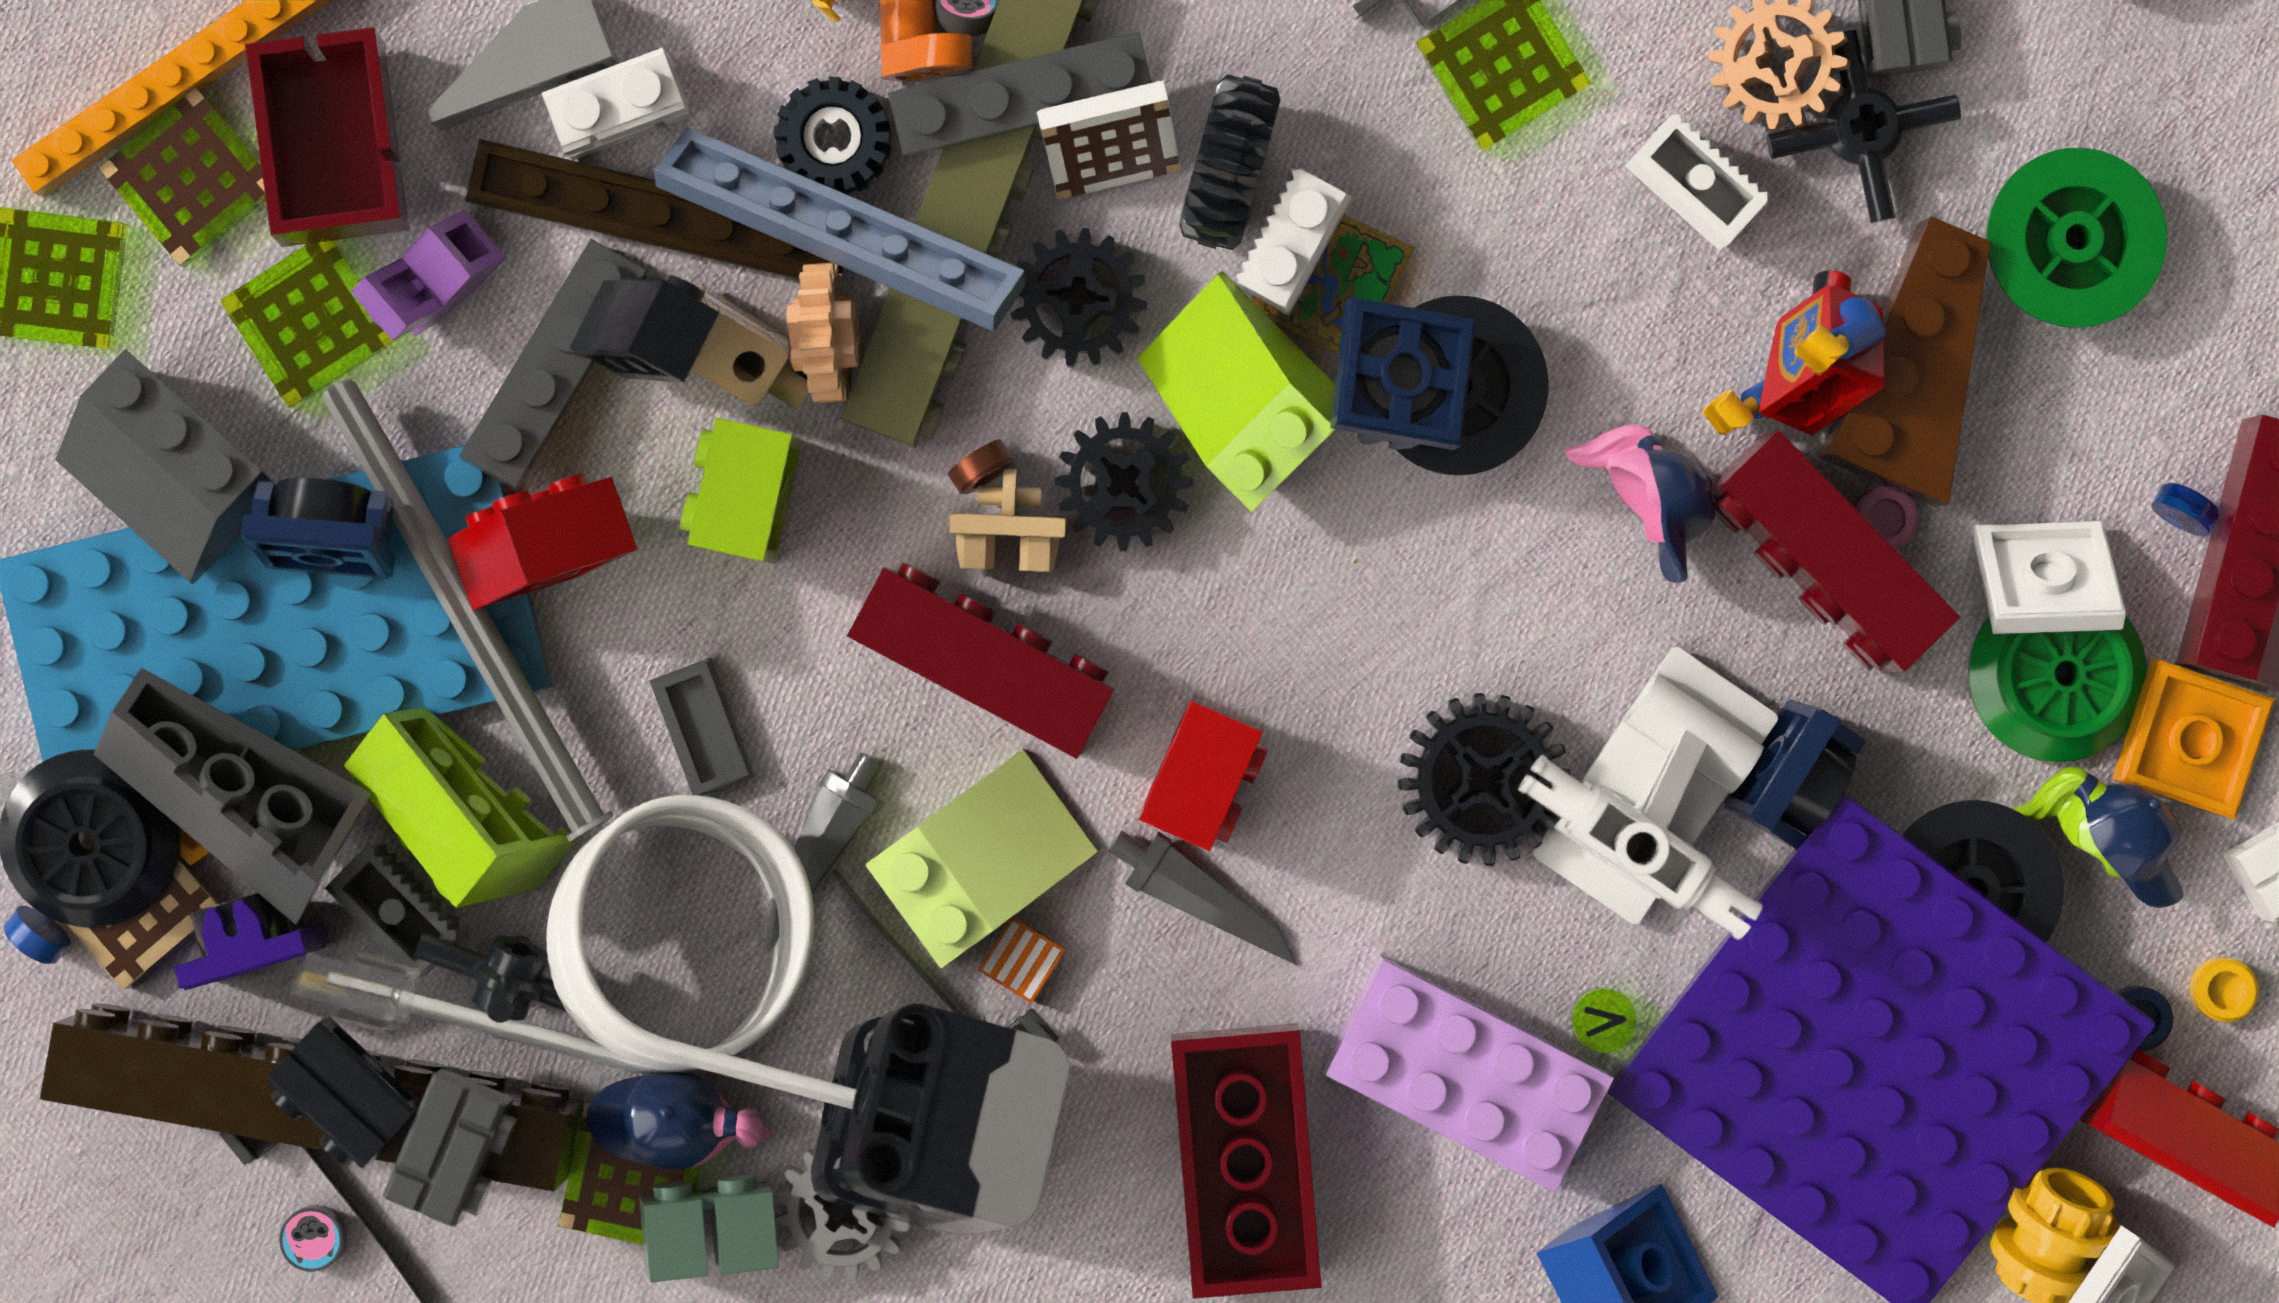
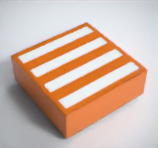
[978,916,1066,1004]

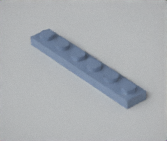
[654,127,1025,332]

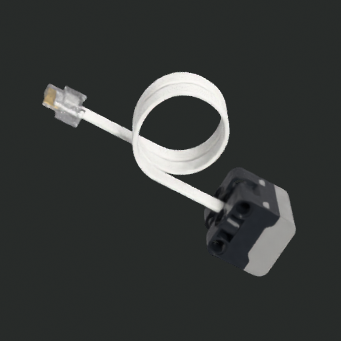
[289,795,1069,1236]

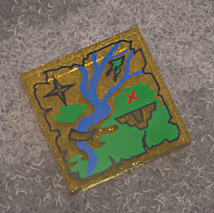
[1251,215,1415,355]

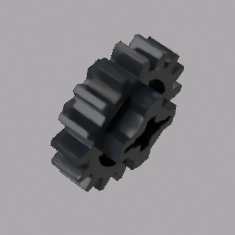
[1010,228,1147,368]
[1055,412,1193,552]

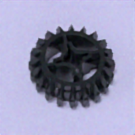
[1179,74,1281,250]
[1397,693,1571,866]

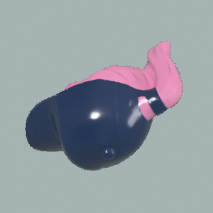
[1565,424,1716,583]
[587,1072,772,1169]

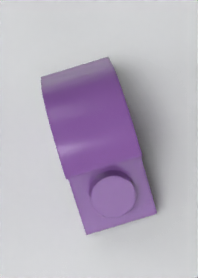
[351,209,506,341]

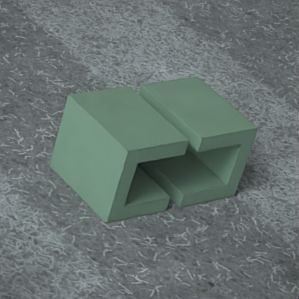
[639,1173,779,1283]

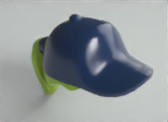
[2014,767,2184,908]

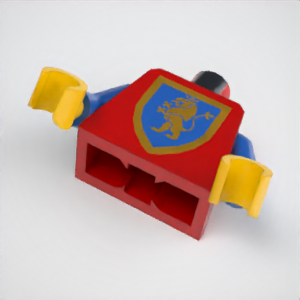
[1702,270,1887,436]

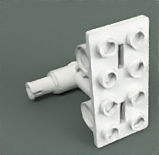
[1518,647,1778,940]

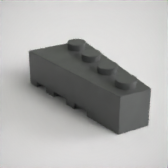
[94,668,371,925]

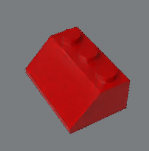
[2079,1049,2279,1228]

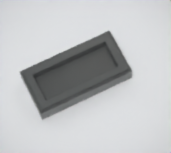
[649,658,756,796]

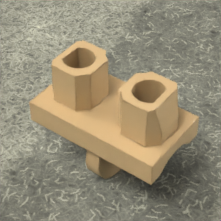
[949,468,1067,572]

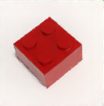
[447,473,638,611]
[1138,699,1269,851]

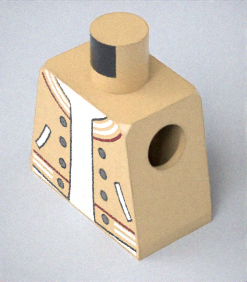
[691,283,808,409]

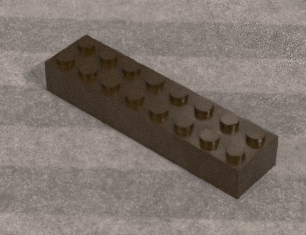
[39,1003,584,1192]

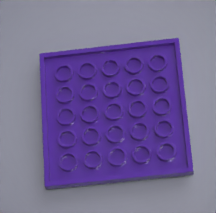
[1607,792,2156,1303]

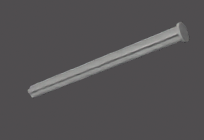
[323,379,614,842]

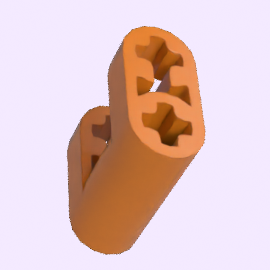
[879,0,973,81]

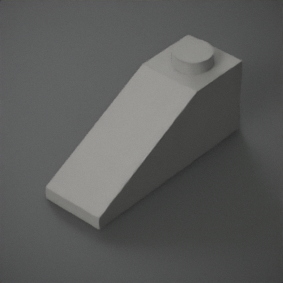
[427,0,619,130]

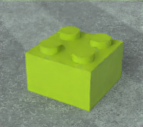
[680,417,803,564]

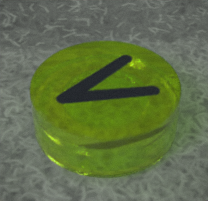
[1570,987,1636,1052]

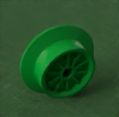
[1986,148,2167,328]
[1968,616,2147,762]

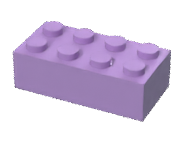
[1322,955,1614,1193]

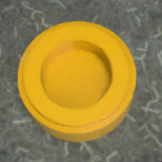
[2189,957,2259,1022]

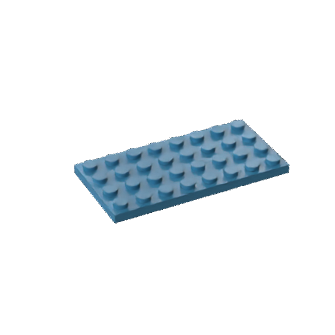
[0,445,553,761]

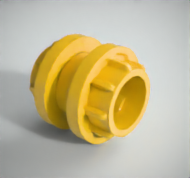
[1990,1168,2120,1303]

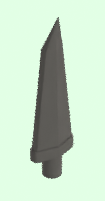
[767,751,882,954]
[1108,830,1297,965]

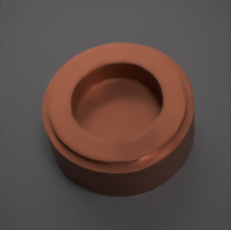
[948,439,1013,495]

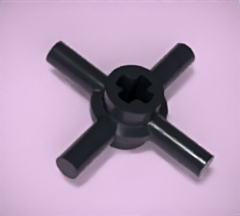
[1766,30,1961,224]
[413,933,567,1023]

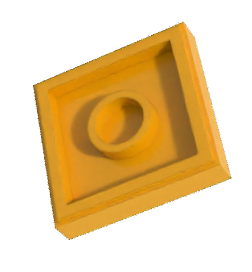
[2112,658,2275,820]

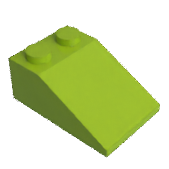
[1137,271,1336,512]

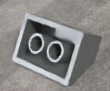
[55,349,277,585]

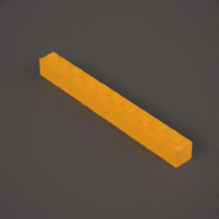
[11,0,333,197]

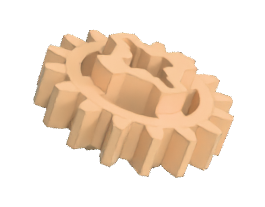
[1708,0,1851,131]
[787,262,864,403]

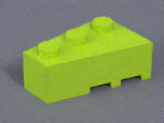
[344,707,577,908]

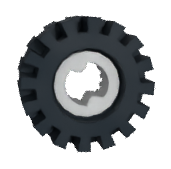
[774,76,892,195]

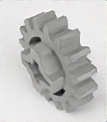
[774,1148,911,1281]

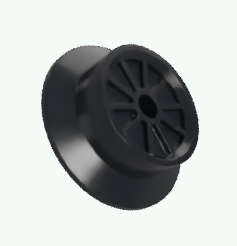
[1388,295,1549,476]
[0,749,181,927]
[1903,800,2064,941]

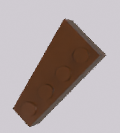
[1818,216,1991,507]

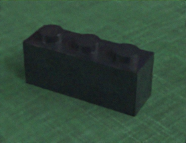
[570,275,720,383]

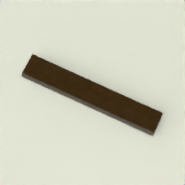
[465,139,844,280]

